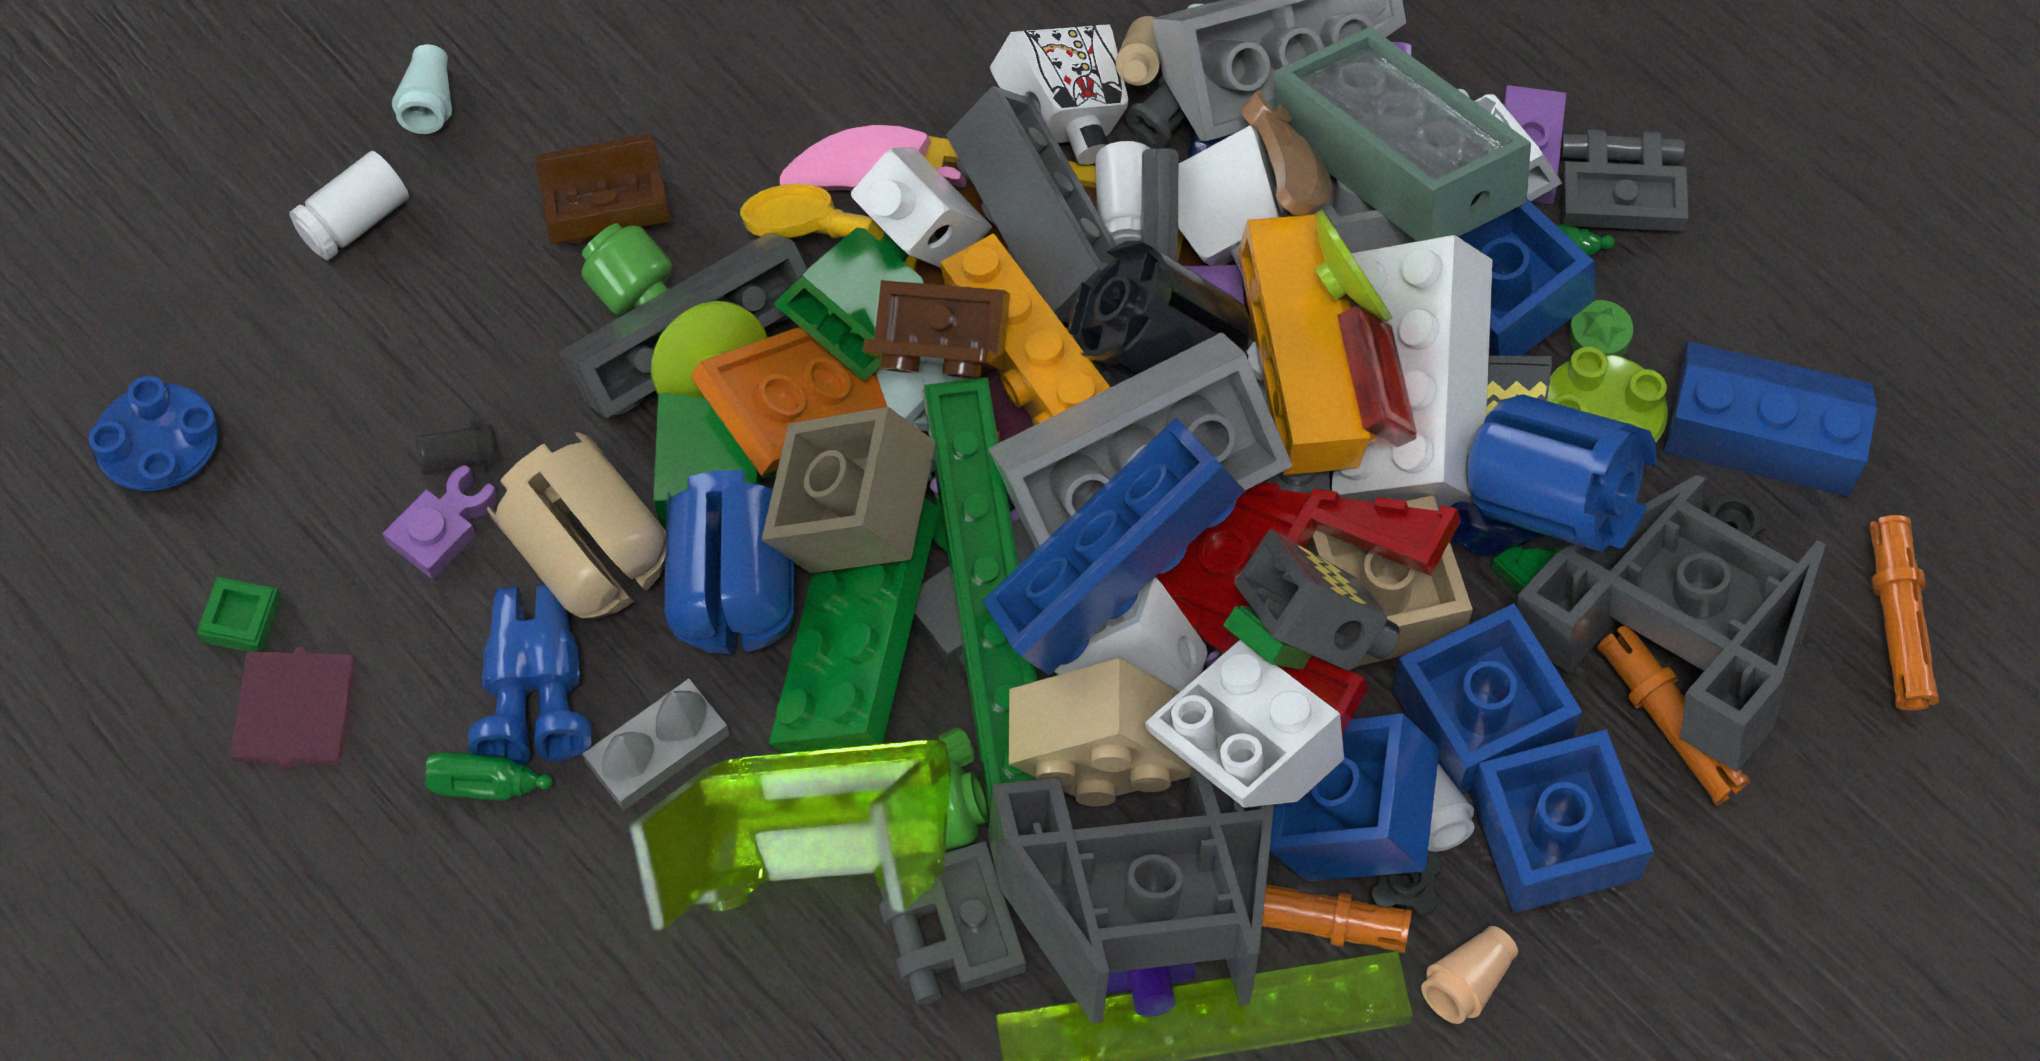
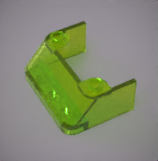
[630,740,951,930]

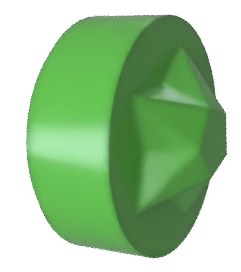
[1568,300,1633,357]

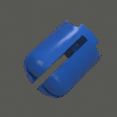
[1468,394,1657,553]
[664,470,794,654]

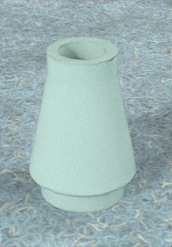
[392,44,452,134]

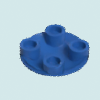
[88,376,219,491]

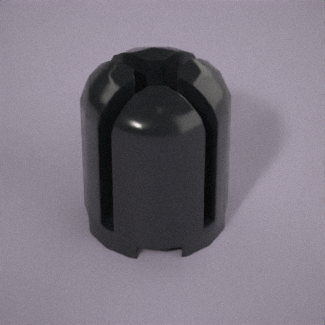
[1068,241,1253,380]

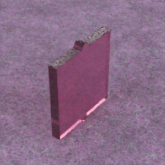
[230,647,355,769]

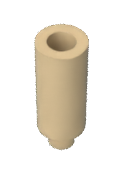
[1116,16,1161,85]

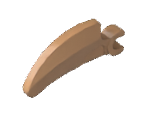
[1241,90,1332,215]

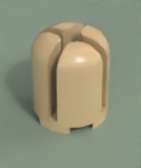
[487,432,666,619]

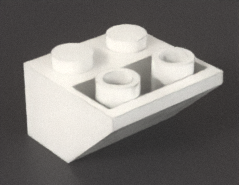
[1145,640,1344,808]

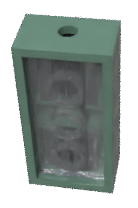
[1274,27,1531,242]

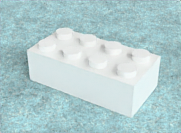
[1332,235,1493,508]

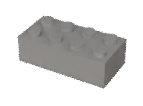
[988,332,1293,550]

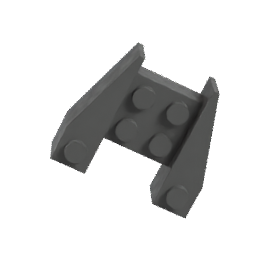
[1517,475,1826,772]
[988,767,1274,1024]

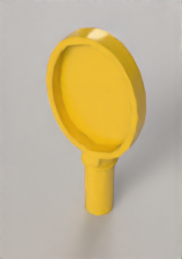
[740,183,884,241]

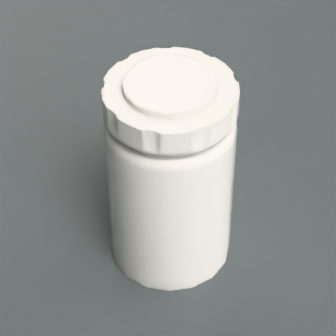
[1096,141,1150,245]
[289,151,409,261]

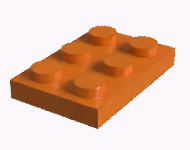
[690,327,887,476]

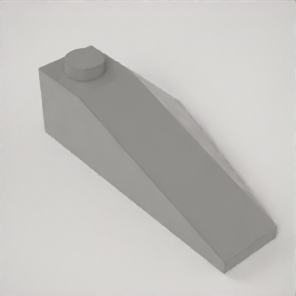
[1152,0,1406,141]

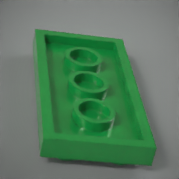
[768,497,940,755]

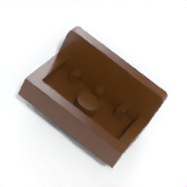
[535,134,670,244]
[863,280,1010,379]

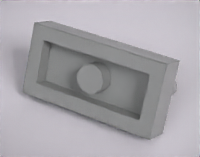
[583,678,730,811]

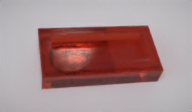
[1337,306,1417,447]

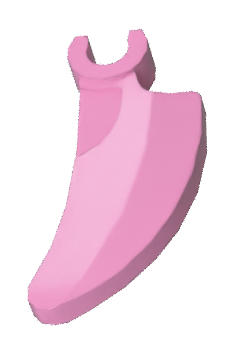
[780,125,967,191]

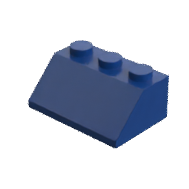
[1663,341,1877,497]

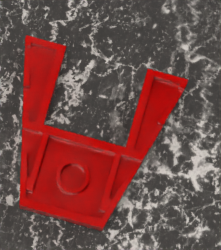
[1155,482,1461,735]

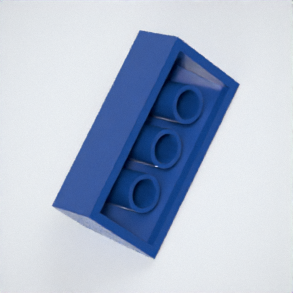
[982,418,1245,675]

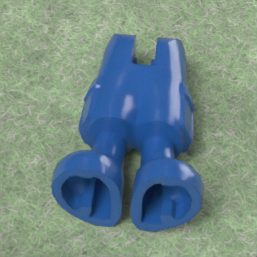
[468,584,592,764]

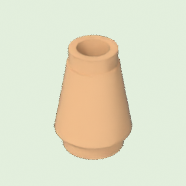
[1421,926,1518,1024]

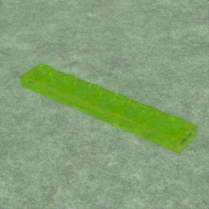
[996,951,1413,1061]

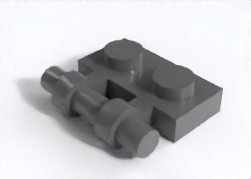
[1560,129,1689,231]
[877,841,1026,1005]

